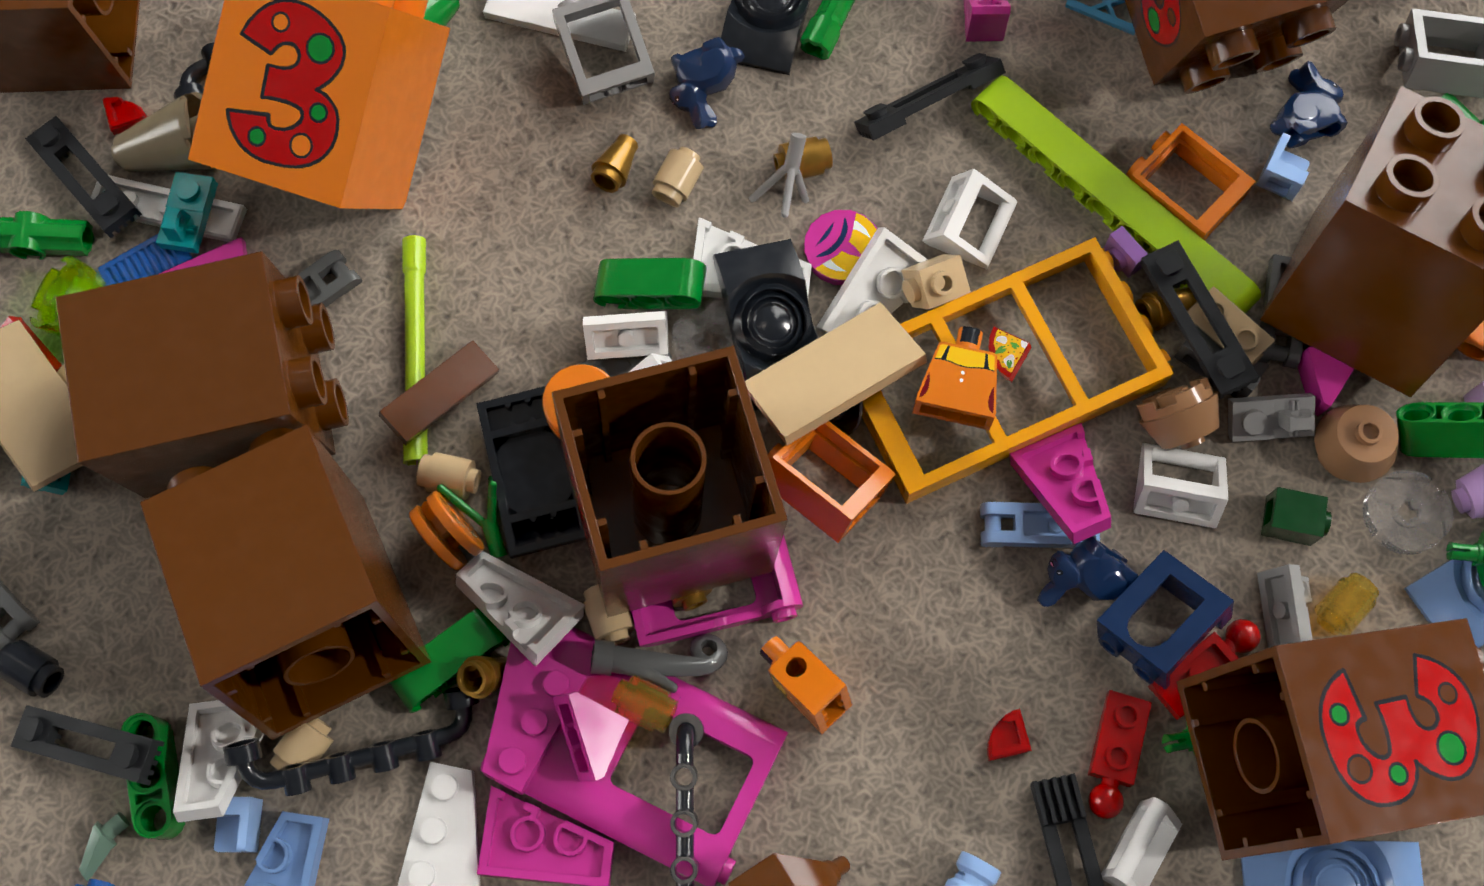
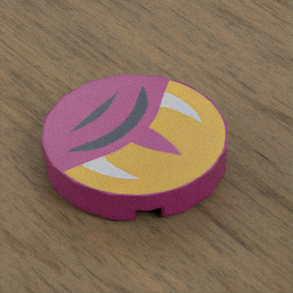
[804,210,877,285]

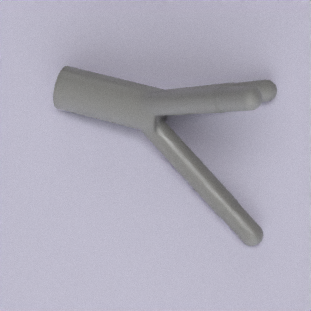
[749,133,809,218]

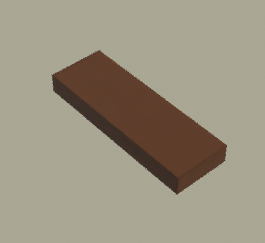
[379,340,499,446]

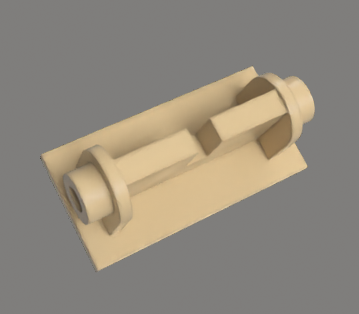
[1187,286,1275,365]

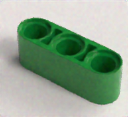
[593,258,707,309]
[1396,402,1484,458]
[389,608,511,713]
[121,713,186,840]

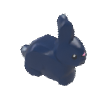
[669,37,745,129]
[1270,61,1348,148]
[1037,535,1138,607]

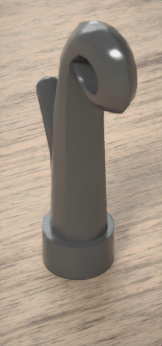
[590,634,728,693]

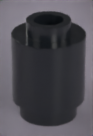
[0,640,64,698]

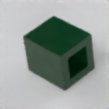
[1261,487,1332,546]

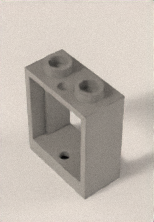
[552,0,655,105]
[1394,8,1484,98]

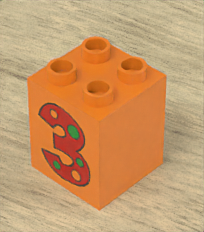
[188,0,450,209]

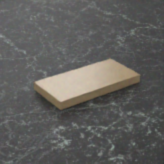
[745,302,927,445]
[0,320,83,492]

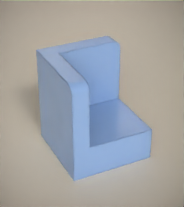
[1256,132,1310,201]
[214,797,263,853]

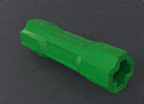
[800,0,855,60]

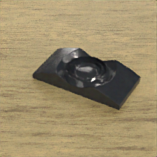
[721,0,810,75]
[713,239,818,411]
[476,386,586,559]

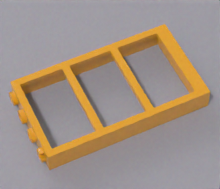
[862,237,1174,504]

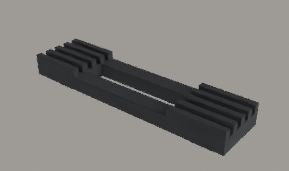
[854,53,1006,141]
[25,116,142,238]
[1140,240,1260,400]
[11,705,165,785]
[1030,773,1104,886]

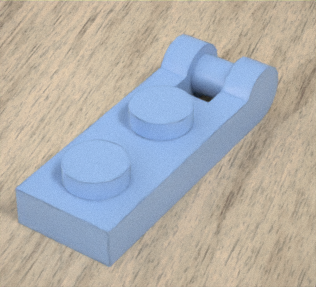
[980,502,1100,548]

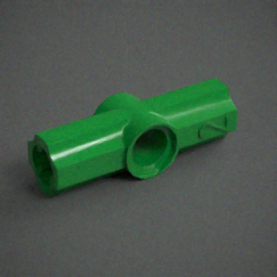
[0,211,94,260]

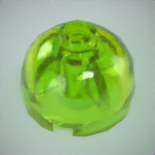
[30,256,107,337]

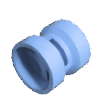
[944,851,1001,886]

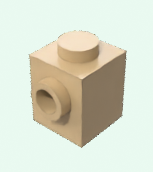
[901,254,971,309]

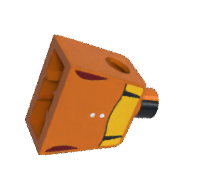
[912,326,997,430]
[760,636,852,734]

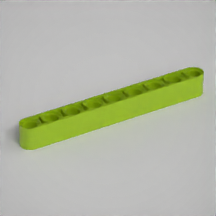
[971,75,1261,314]

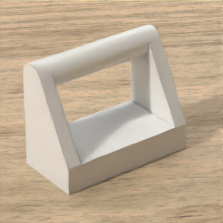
[923,169,1017,269]
[583,311,668,360]
[1133,443,1228,528]
[1101,797,1182,886]

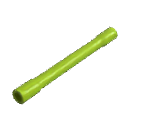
[402,235,428,466]

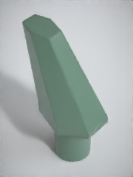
[79,812,130,882]

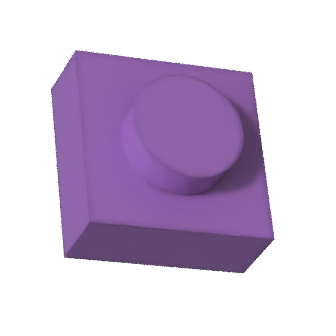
[1104,226,1148,278]

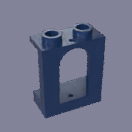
[1097,550,1234,690]

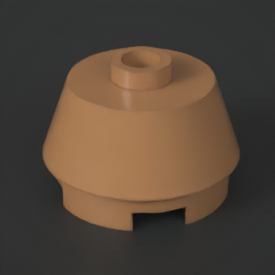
[1136,377,1219,450]
[1314,404,1399,483]

